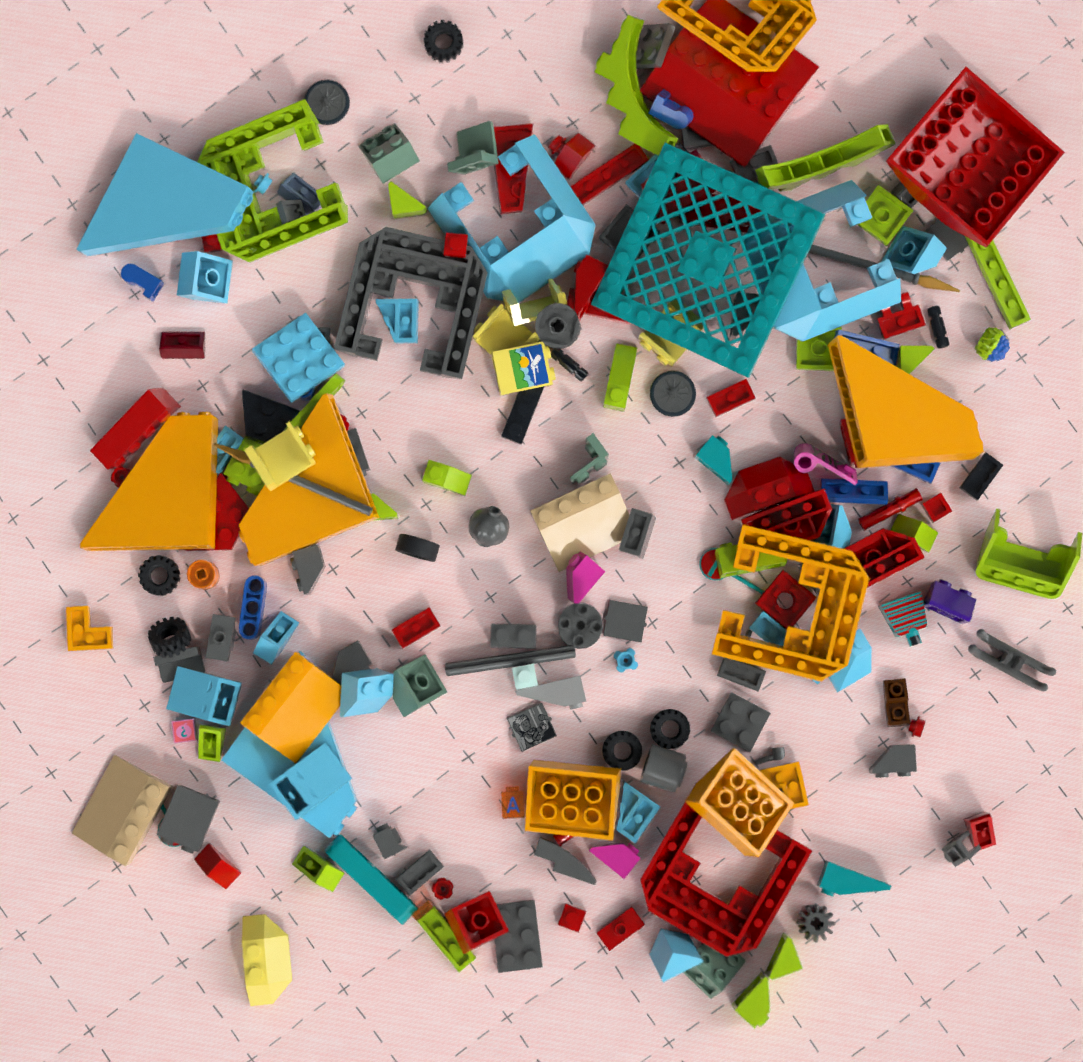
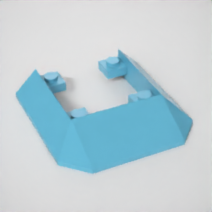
[427,135,596,303]
[741,180,901,342]

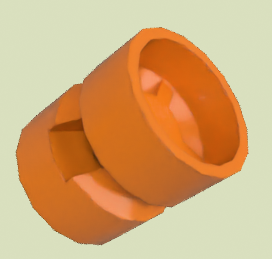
[187,560,220,590]

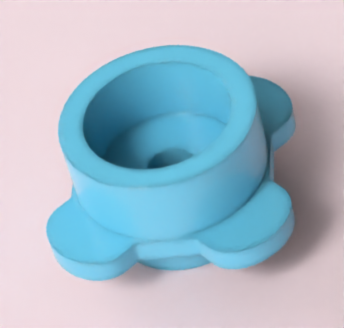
[253,173,273,194]
[614,648,638,673]

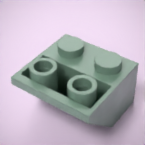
[359,124,420,184]

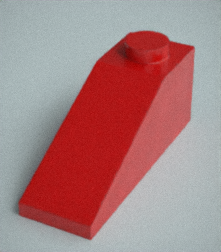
[573,255,609,322]

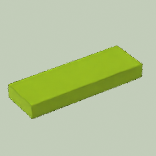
[417,906,476,972]

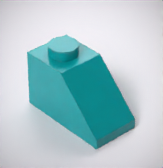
[694,435,733,485]

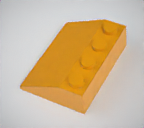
[240,651,341,764]
[685,748,794,857]
[525,760,621,840]

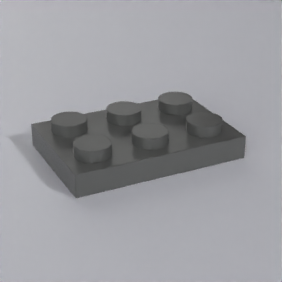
[494,900,543,973]

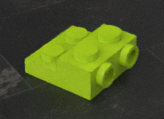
[224,436,265,496]

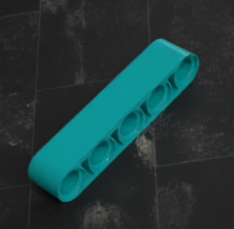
[324,834,418,925]

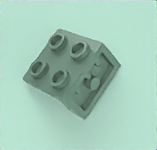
[447,121,499,175]
[570,433,609,484]
[683,943,746,999]

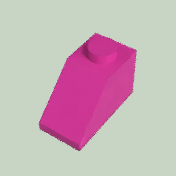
[566,551,605,604]
[589,843,641,879]

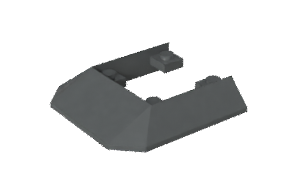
[334,227,488,379]

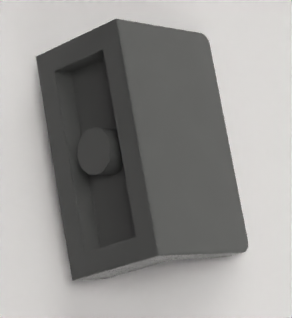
[619,508,656,559]
[153,646,205,683]

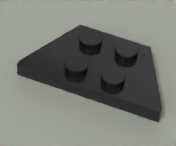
[242,390,300,444]

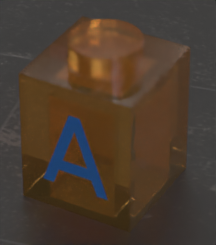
[501,786,525,819]

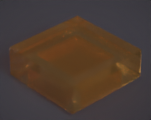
[411,899,434,921]

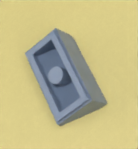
[278,172,321,215]

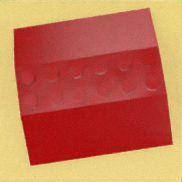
[640,0,819,168]
[886,66,1065,248]

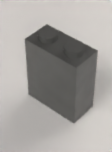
[491,624,536,649]
[157,784,220,854]

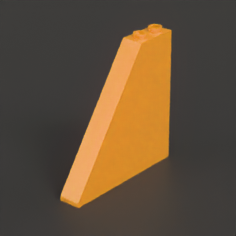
[828,335,984,468]
[239,393,379,566]
[80,412,218,551]

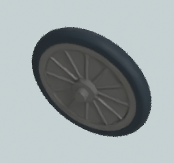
[304,80,350,125]
[650,371,696,417]

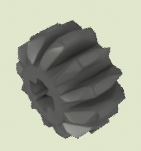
[797,903,835,942]

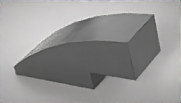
[534,837,596,885]

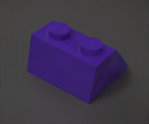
[924,579,976,624]

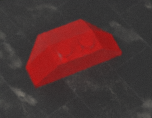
[724,456,814,520]
[741,488,832,541]
[843,528,925,588]

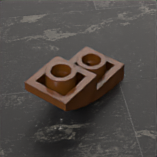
[883,678,911,727]

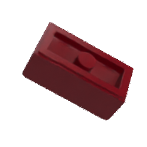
[159,332,205,359]

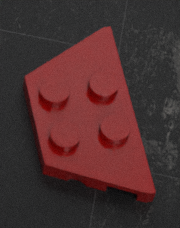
[183,473,249,551]

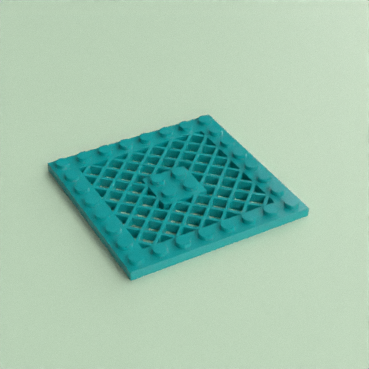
[591,143,826,378]

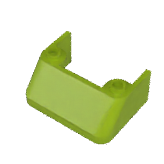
[976,508,1082,599]

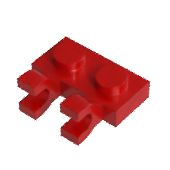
[876,292,926,340]

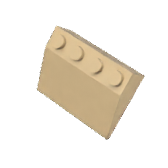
[531,473,629,572]
[72,755,173,866]

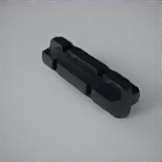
[927,306,950,349]
[551,348,588,382]

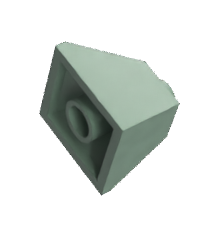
[393,654,447,717]

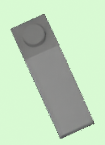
[516,676,586,710]

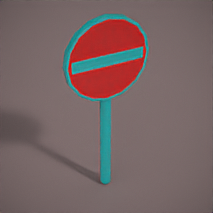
[699,548,764,594]

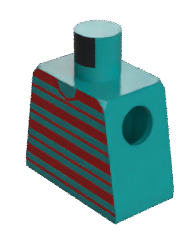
[878,591,927,647]

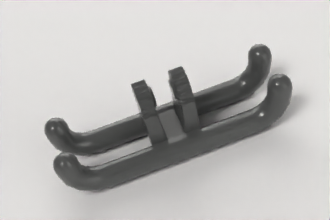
[968,629,1056,692]

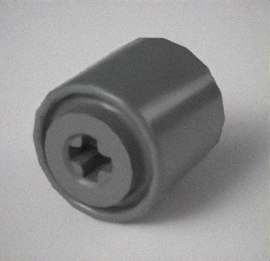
[640,744,687,793]

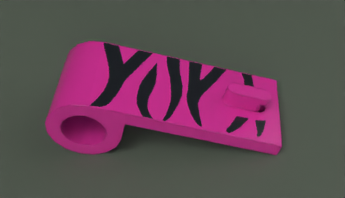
[794,443,858,485]

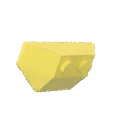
[242,914,292,1006]

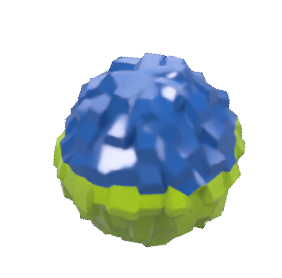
[974,327,1010,362]

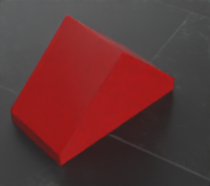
[554,132,596,180]
[963,812,996,851]
[194,843,242,889]

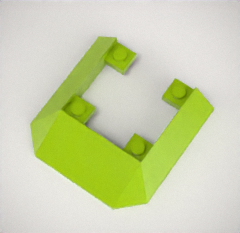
[197,99,348,262]

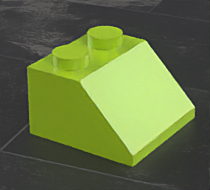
[731,972,770,1029]

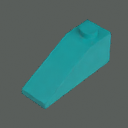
[817,861,891,897]

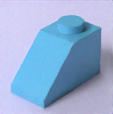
[253,611,300,665]

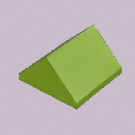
[765,932,803,980]

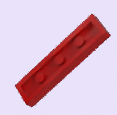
[570,144,649,205]

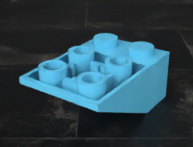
[166,666,242,726]
[269,743,352,820]

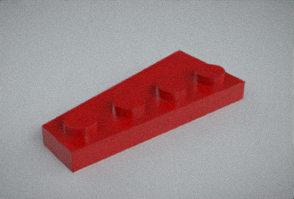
[494,124,533,214]

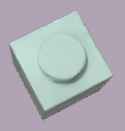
[512,664,538,690]

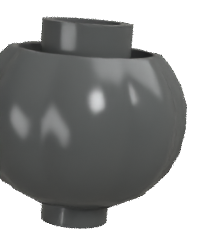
[468,506,510,547]

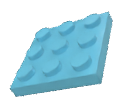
[252,313,345,403]

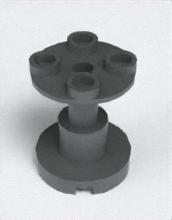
[535,303,581,349]
[558,603,603,649]

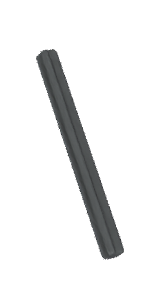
[445,645,576,676]

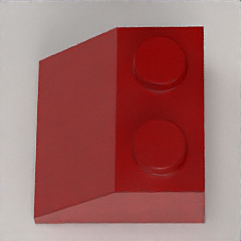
[445,891,509,954]

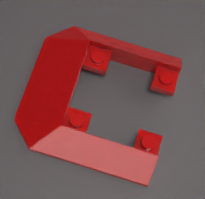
[640,782,813,956]

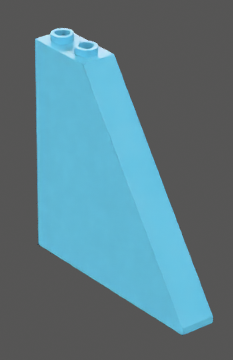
[76,133,254,256]
[221,651,357,838]

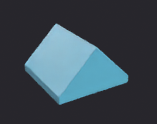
[649,928,703,982]

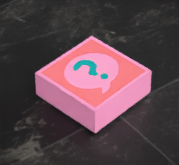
[172,719,197,743]

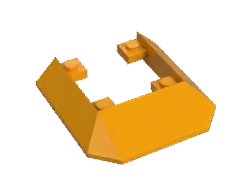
[657,0,817,72]
[712,525,869,682]

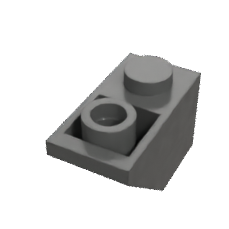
[290,545,326,595]
[332,640,373,685]
[869,744,917,778]

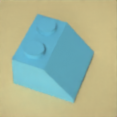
[177,251,233,304]
[340,668,394,717]

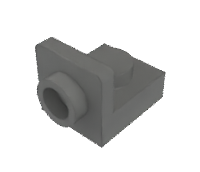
[276,199,306,224]

